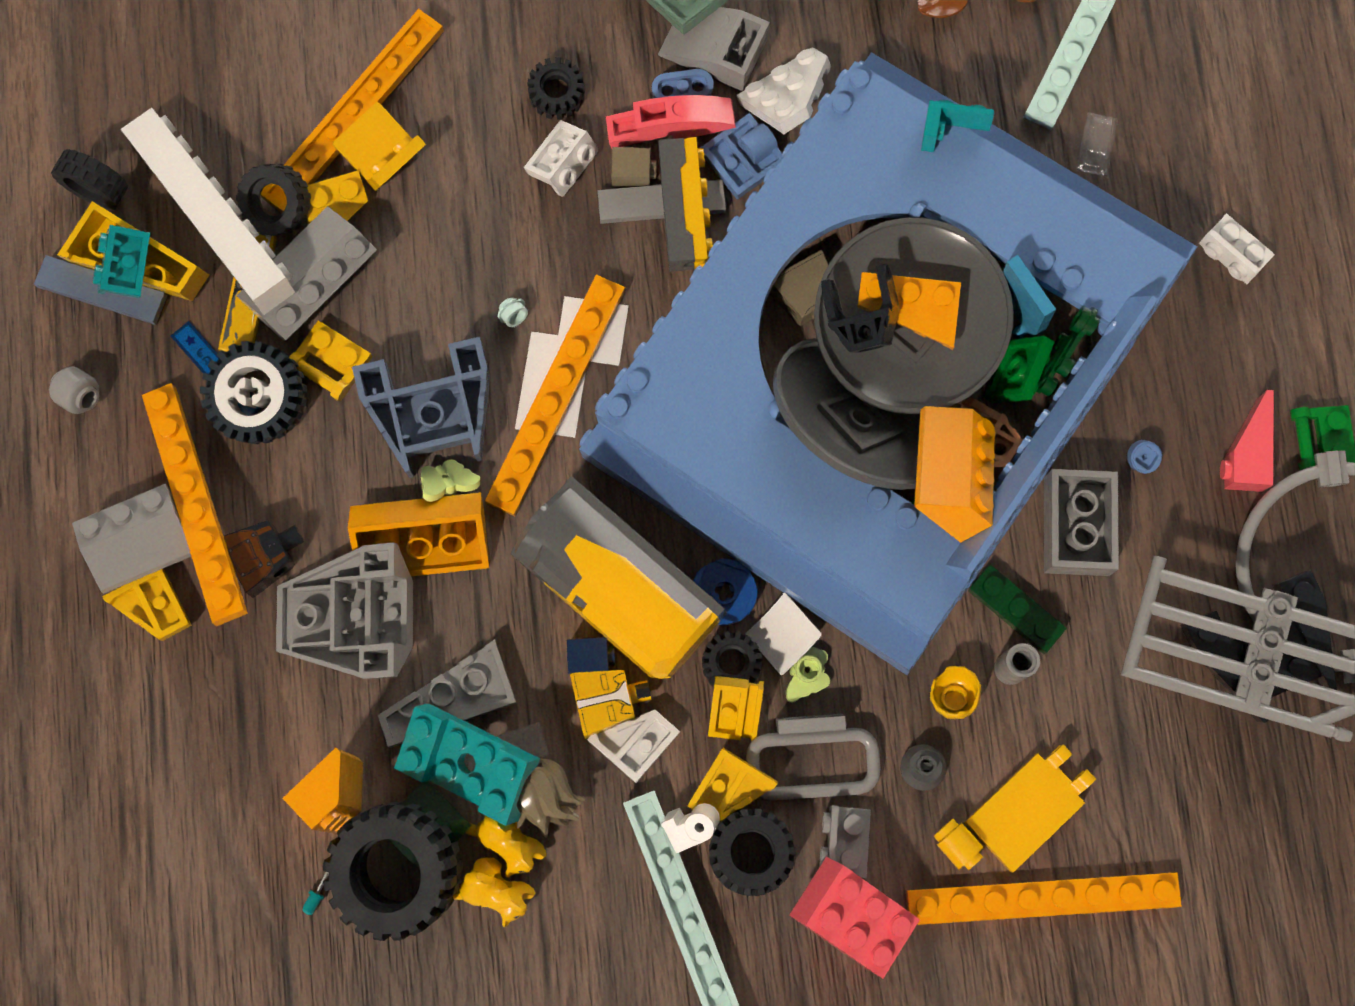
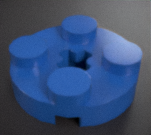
[693,559,757,626]

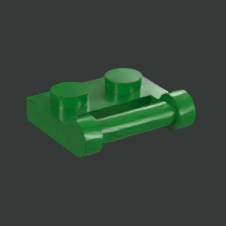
[1290,405,1355,471]

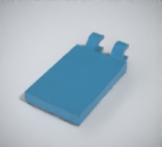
[1003,255,1056,339]

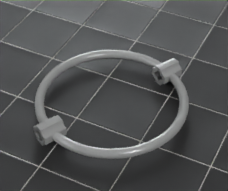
[1236,451,1355,683]

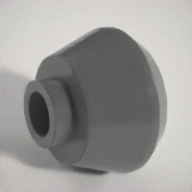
[900,744,946,791]

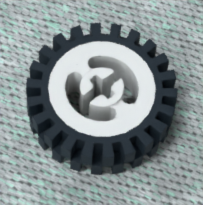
[200,341,307,444]

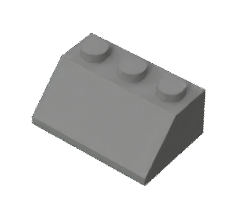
[72,484,191,594]

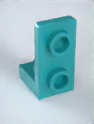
[921,100,994,152]

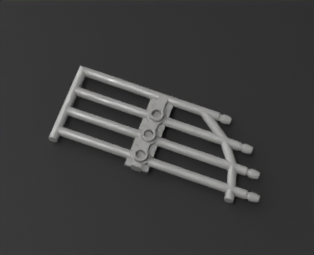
[1121,556,1355,742]

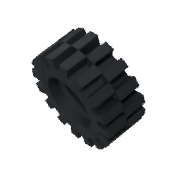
[527,57,585,120]
[702,631,762,686]

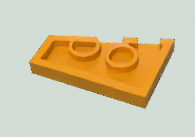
[857,272,961,350]

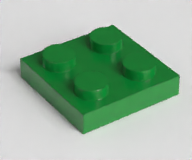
[983,336,1054,403]

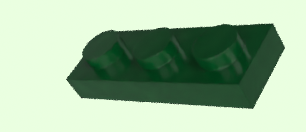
[968,564,1067,654]

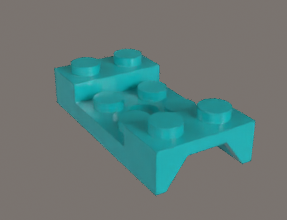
[394,703,540,826]

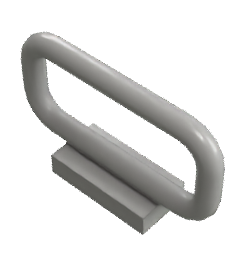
[746,714,881,801]

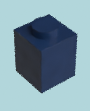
[567,637,615,676]

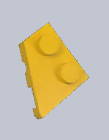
[102,568,192,641]

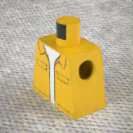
[570,670,651,739]

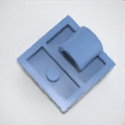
[700,113,782,200]

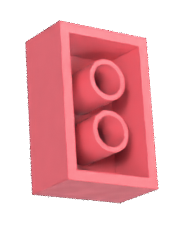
[789,857,920,979]

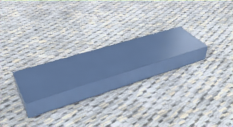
[34,255,167,325]

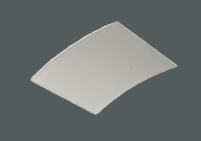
[746,593,822,675]

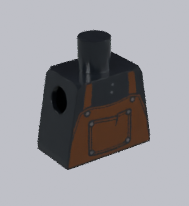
[223,521,304,598]

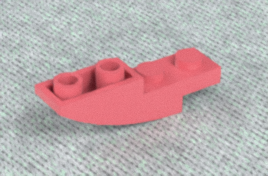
[606,95,736,148]

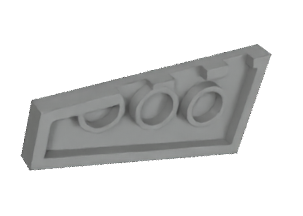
[378,639,517,748]

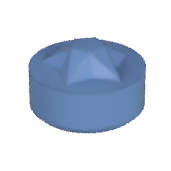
[1127,440,1162,474]

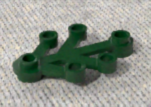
[1036,306,1100,396]

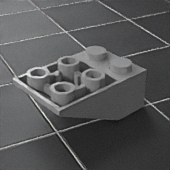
[658,7,770,91]

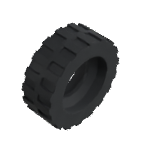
[51,149,128,210]
[236,163,311,236]

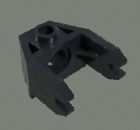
[821,264,900,353]

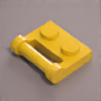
[289,320,373,401]

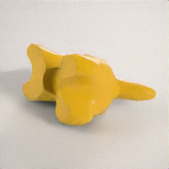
[452,816,547,878]
[453,857,536,927]

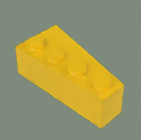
[57,201,209,301]

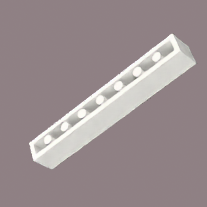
[121,108,296,315]

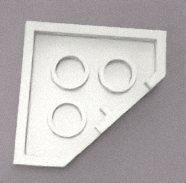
[736,47,831,134]

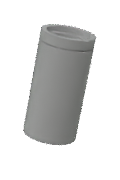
[994,643,1040,685]

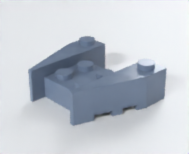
[352,337,490,478]

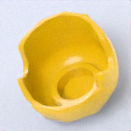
[930,666,981,719]

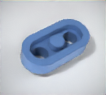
[652,69,714,98]

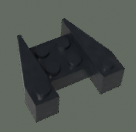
[1180,570,1337,723]

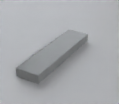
[597,180,726,224]

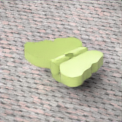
[421,459,480,502]
[786,647,830,703]

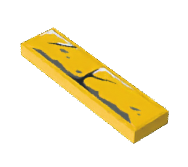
[218,232,277,352]

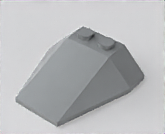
[276,543,413,679]

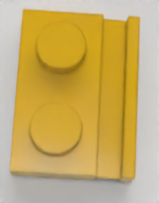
[708,676,764,741]

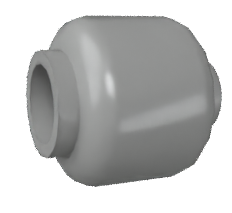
[49,366,99,414]

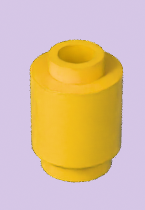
[933,818,983,870]

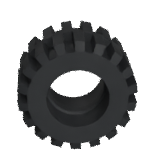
[709,809,796,896]

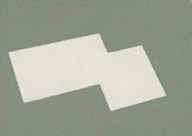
[515,296,629,438]

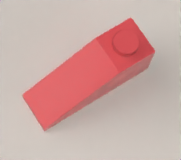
[1220,390,1274,492]

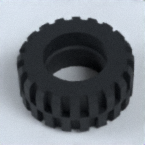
[323,802,463,941]

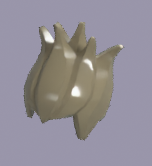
[516,759,585,838]

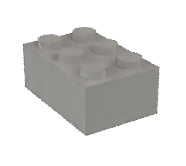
[1044,469,1119,576]

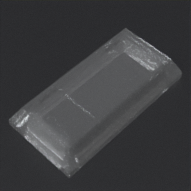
[1076,112,1118,177]

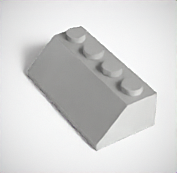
[237,206,377,342]

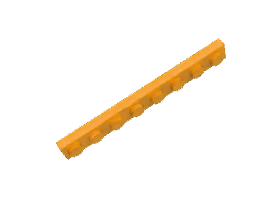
[260,8,444,213]
[485,274,625,517]
[142,383,248,626]
[906,872,1182,925]

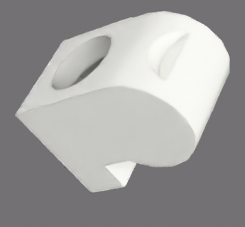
[661,803,720,853]

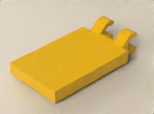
[964,744,1096,873]

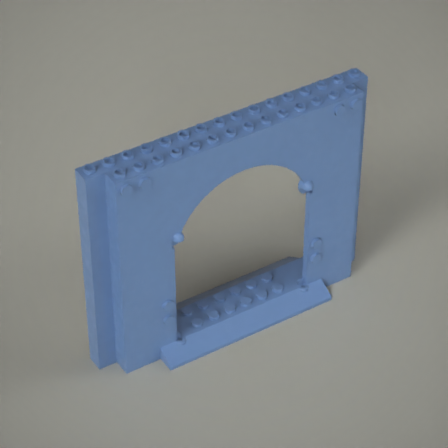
[579,52,1198,676]

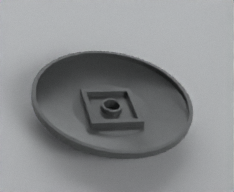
[814,218,1013,414]
[773,338,920,490]

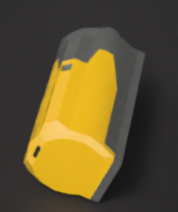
[511,476,727,679]

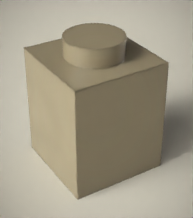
[611,147,657,189]

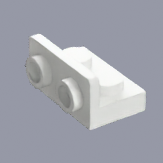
[524,120,598,197]
[1199,213,1275,284]

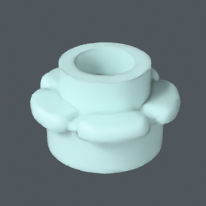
[498,298,528,327]

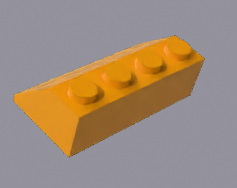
[914,406,995,543]
[347,492,489,576]
[282,747,363,834]

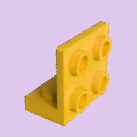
[333,102,426,191]

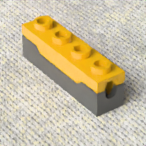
[658,137,713,272]

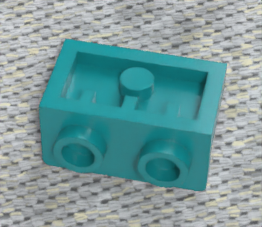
[93,225,150,298]

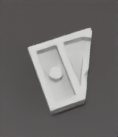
[587,710,680,783]

